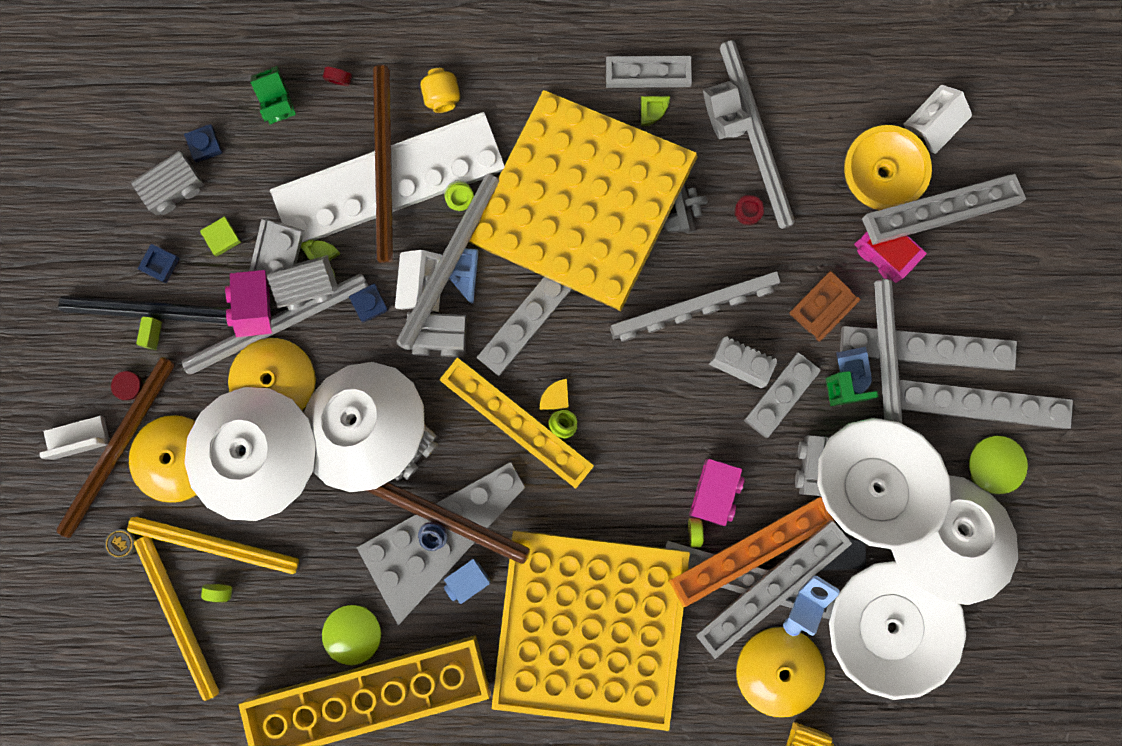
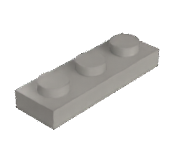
[606,56,692,88]
[744,352,821,438]

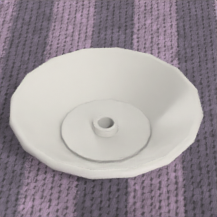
[304,362,425,492]
[185,387,316,521]
[817,418,951,550]
[891,476,1018,605]
[829,561,967,700]

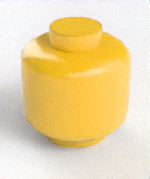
[420,68,460,113]

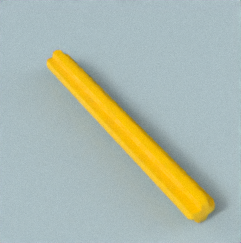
[127,517,299,574]
[134,536,219,701]

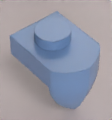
[836,347,872,394]

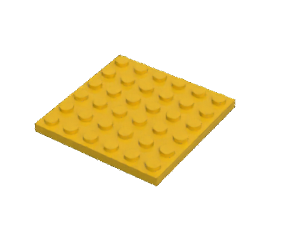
[469,90,697,311]
[492,530,690,731]

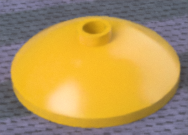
[844,125,932,210]
[228,338,316,412]
[129,415,197,502]
[736,627,825,717]

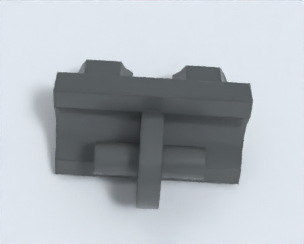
[665,183,708,234]

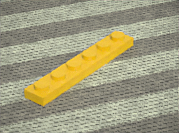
[440,357,594,489]

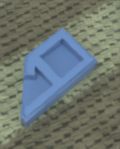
[449,248,479,303]

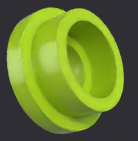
[549,410,577,438]

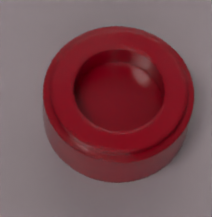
[322,67,353,86]
[734,195,764,225]
[111,371,143,401]

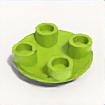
[969,436,1028,494]
[322,605,381,665]

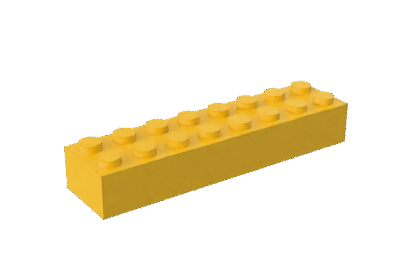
[238,635,491,746]

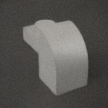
[703,81,753,139]

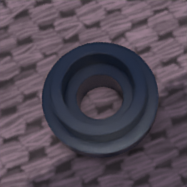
[418,522,448,551]

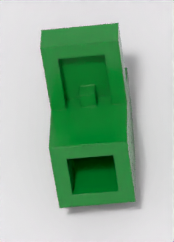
[250,66,296,125]

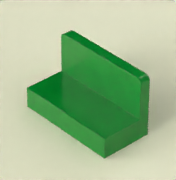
[825,371,878,406]

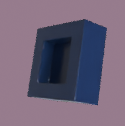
[184,124,223,163]
[138,244,180,284]
[349,284,388,323]

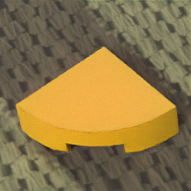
[540,379,568,410]

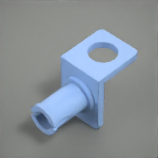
[783,576,840,636]

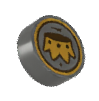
[104,529,137,559]

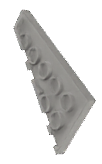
[357,462,525,625]

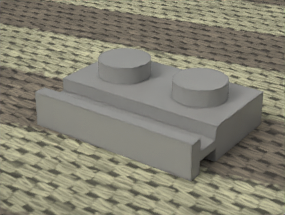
[249,218,305,280]

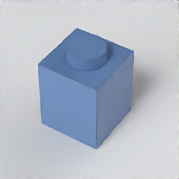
[444,558,492,604]

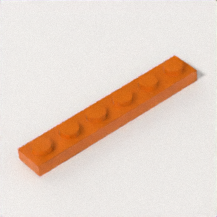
[669,497,835,607]

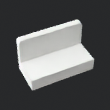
[904,85,972,154]
[395,250,442,312]
[40,416,110,459]

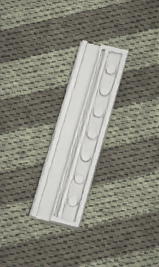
[270,112,505,243]

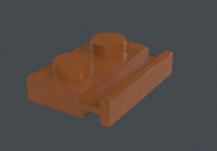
[789,271,861,342]

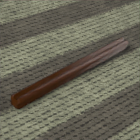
[373,65,393,263]
[57,357,175,538]
[365,482,530,564]

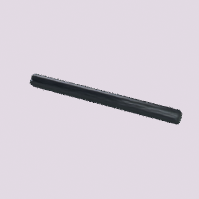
[58,296,231,324]

